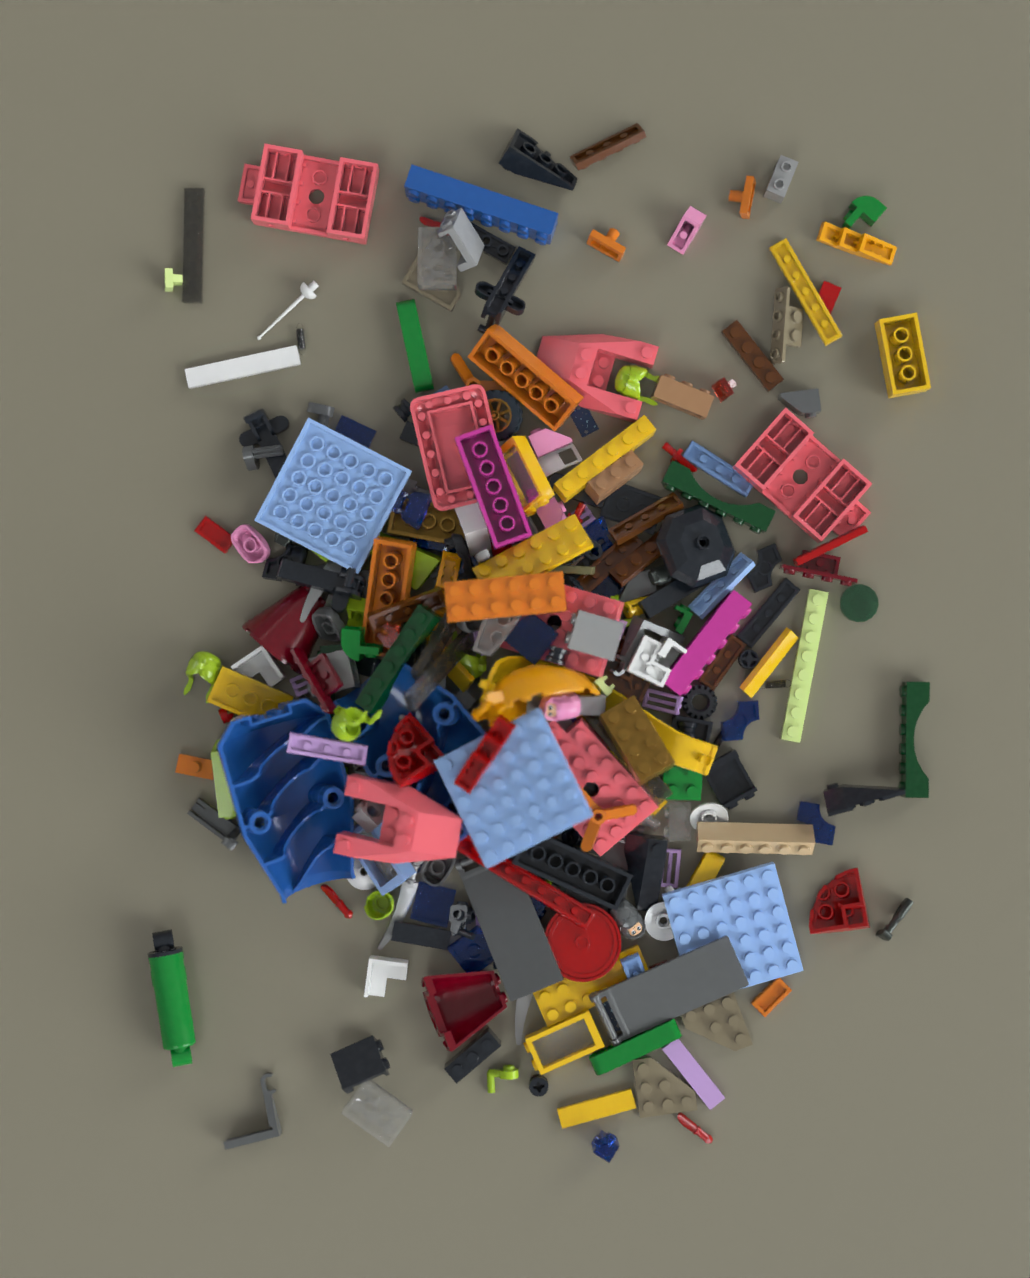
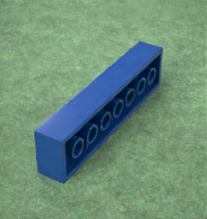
[404,164,558,245]

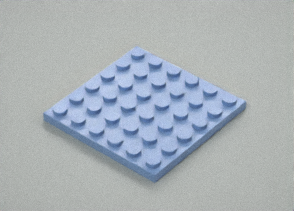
[254,417,412,574]
[434,707,594,869]
[662,861,804,989]

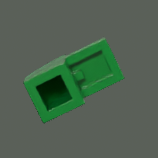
[841,196,887,229]
[341,625,383,661]

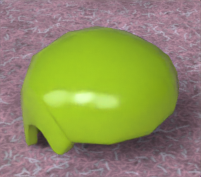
[364,890,394,920]

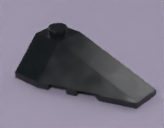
[498,128,578,191]
[823,783,906,817]
[624,833,668,911]

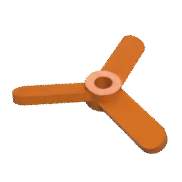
[450,353,508,392]
[579,785,637,852]

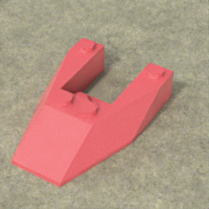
[536,334,659,423]
[333,773,463,864]

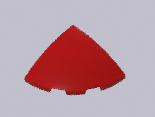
[387,713,445,787]
[809,867,870,934]

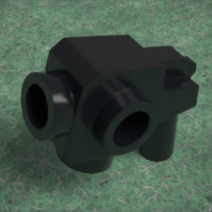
[449,901,475,940]

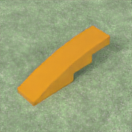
[816,221,897,265]
[433,550,461,633]

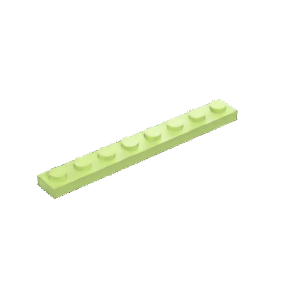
[780,589,829,743]

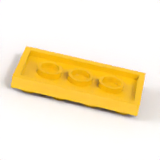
[207,666,294,716]

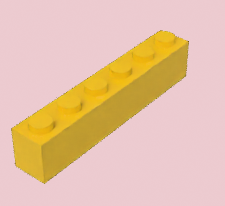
[553,415,656,504]

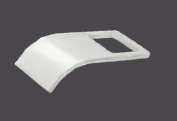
[537,444,582,478]

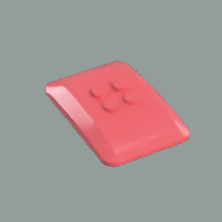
[410,384,496,511]

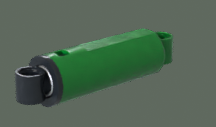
[147,929,196,1067]

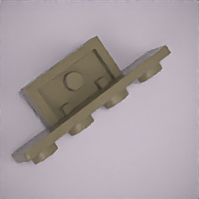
[770,286,804,365]

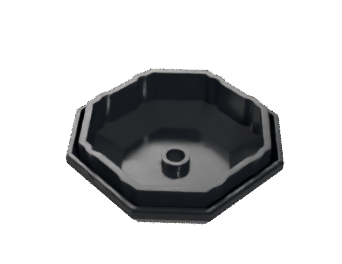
[656,504,736,588]

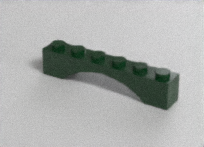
[661,460,776,534]
[355,604,442,714]
[898,682,930,798]

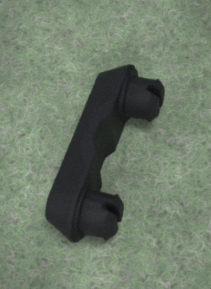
[444,533,477,581]

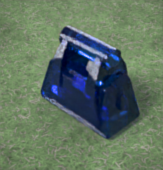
[392,491,432,530]
[584,516,613,556]

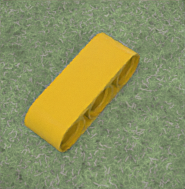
[686,852,725,887]

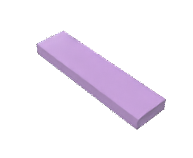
[286,732,368,766]
[662,1039,725,1110]

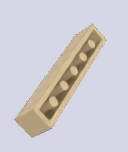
[696,822,815,855]

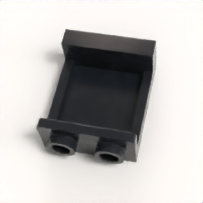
[704,749,758,810]
[330,1035,390,1094]

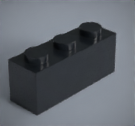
[444,1027,501,1084]

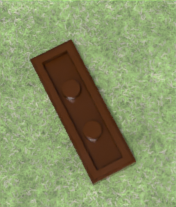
[698,634,747,691]

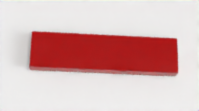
[793,525,868,566]

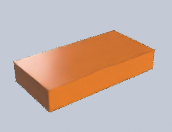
[750,978,792,1017]

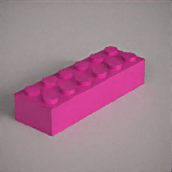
[455,424,532,550]
[664,590,752,696]

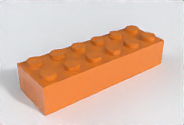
[468,324,584,431]
[362,536,417,657]
[443,571,567,623]

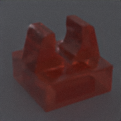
[712,377,737,402]
[377,623,402,649]

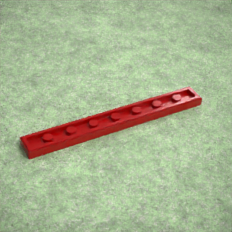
[457,835,596,930]

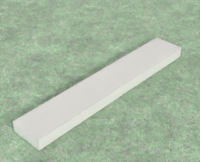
[184,345,301,389]

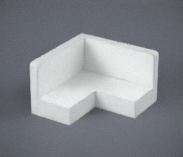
[454,498,492,556]
[625,635,671,687]
[654,637,688,668]
[231,646,287,687]
[364,955,409,997]

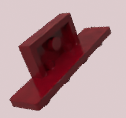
[779,550,858,586]
[290,648,344,714]

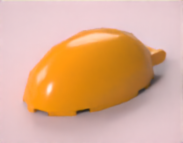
[471,664,601,727]

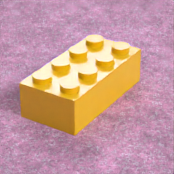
[874,313,931,399]

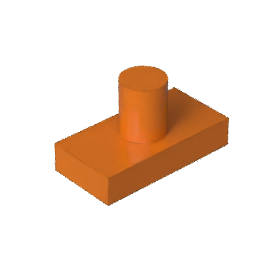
[729,175,756,219]
[586,228,626,262]
[175,753,214,780]

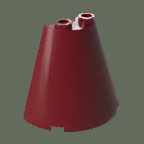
[242,586,326,675]
[421,970,508,1052]

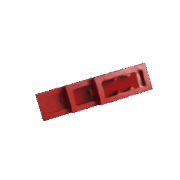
[453,714,517,794]

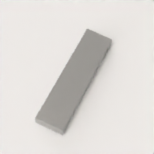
[526,694,606,715]

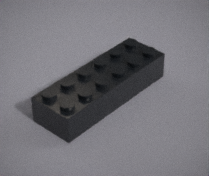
[509,836,633,911]

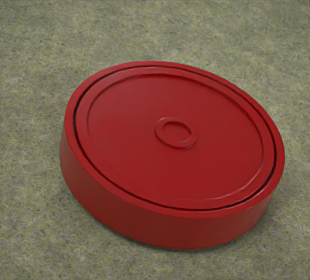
[545,903,621,982]

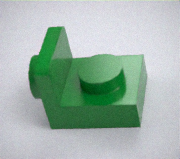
[673,604,693,635]

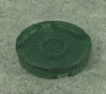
[840,584,879,622]

